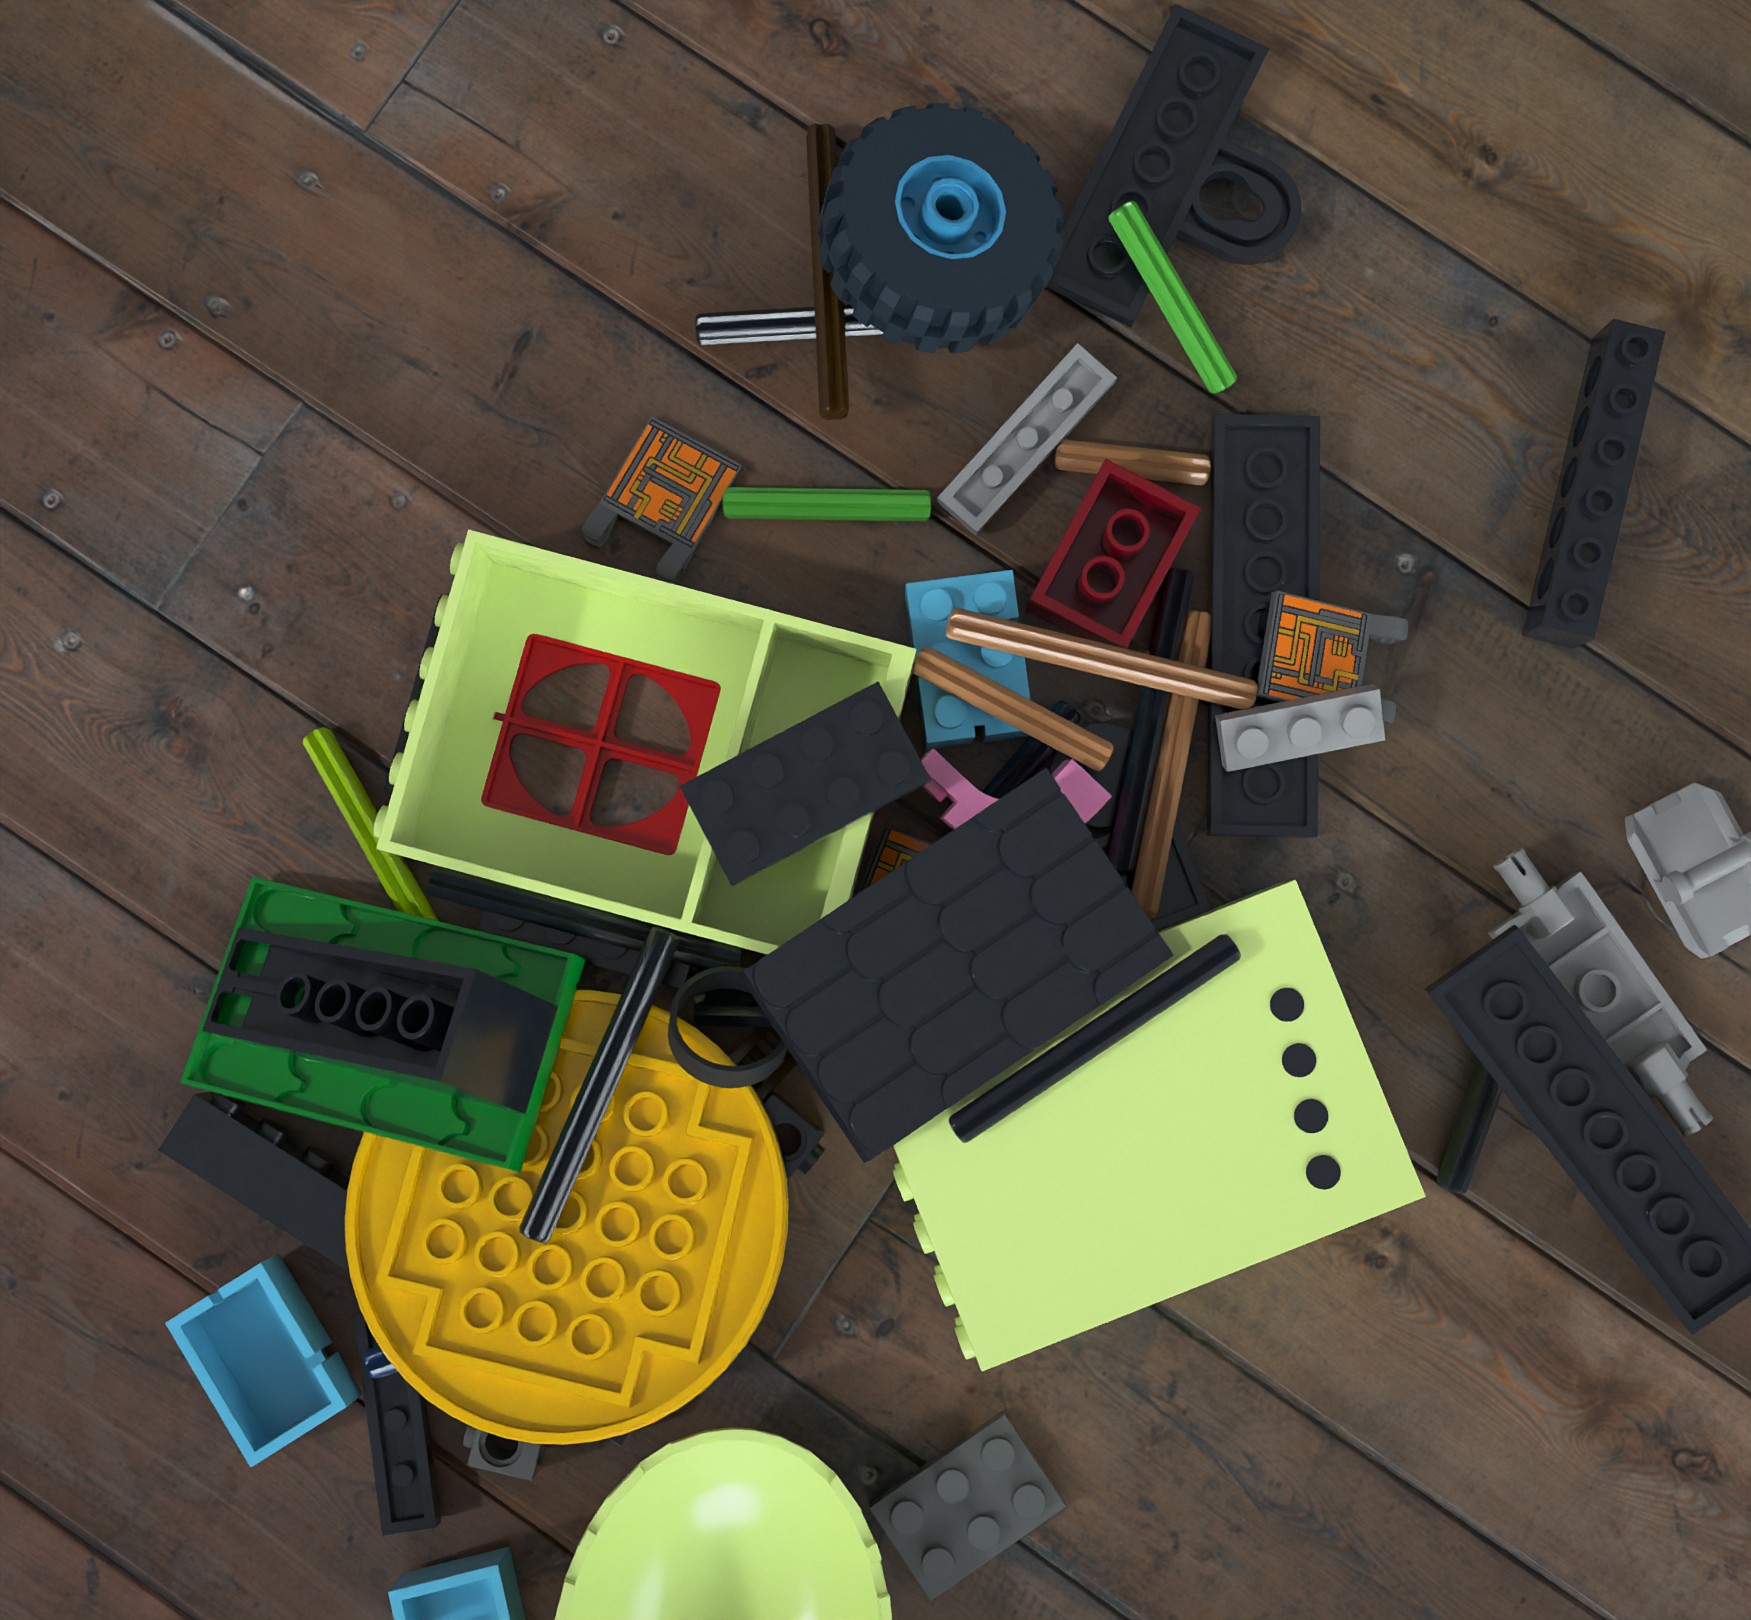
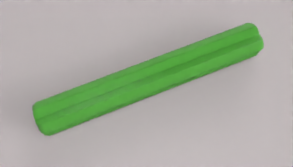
[1109,201,1237,394]
[723,487,931,521]

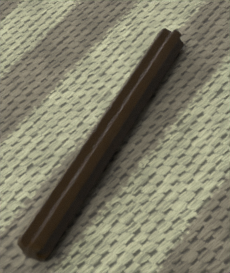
[806,123,849,420]

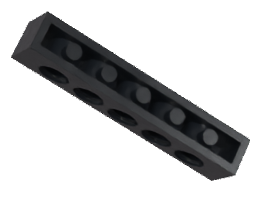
[1522,319,1666,649]

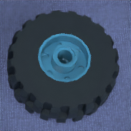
[817,103,1065,354]

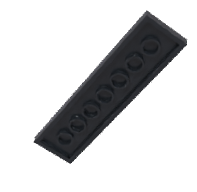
[1207,414,1320,838]
[1425,924,1751,1335]

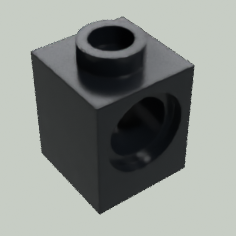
[763,1092,825,1179]

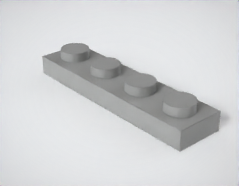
[937,343,1117,536]

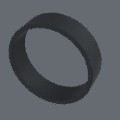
[668,966,787,1088]

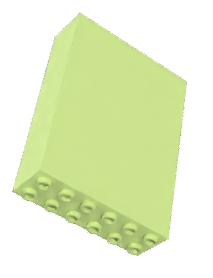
[893,880,1426,1371]

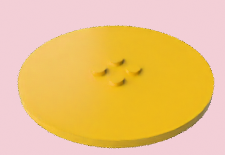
[345,990,789,1445]

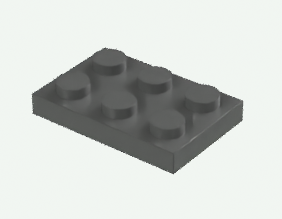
[869,1410,1066,1601]

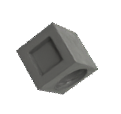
[463,1425,546,1481]

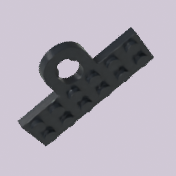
[1046,4,1301,328]

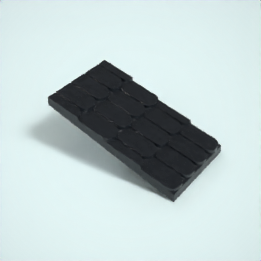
[739,767,1173,1163]

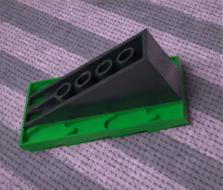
[180,876,585,1173]

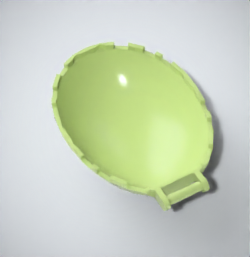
[555,1427,892,1620]

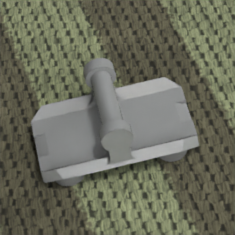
[1625,782,1751,959]

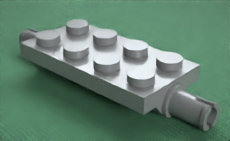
[1488,847,1713,1136]

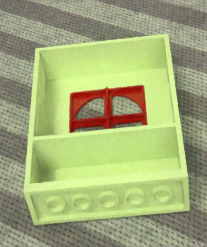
[373,529,917,955]

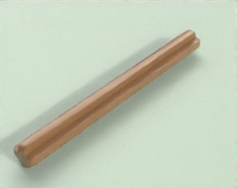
[946,608,1258,710]
[1131,610,1212,918]

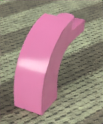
[920,749,1112,830]

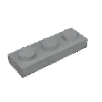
[1215,684,1385,772]

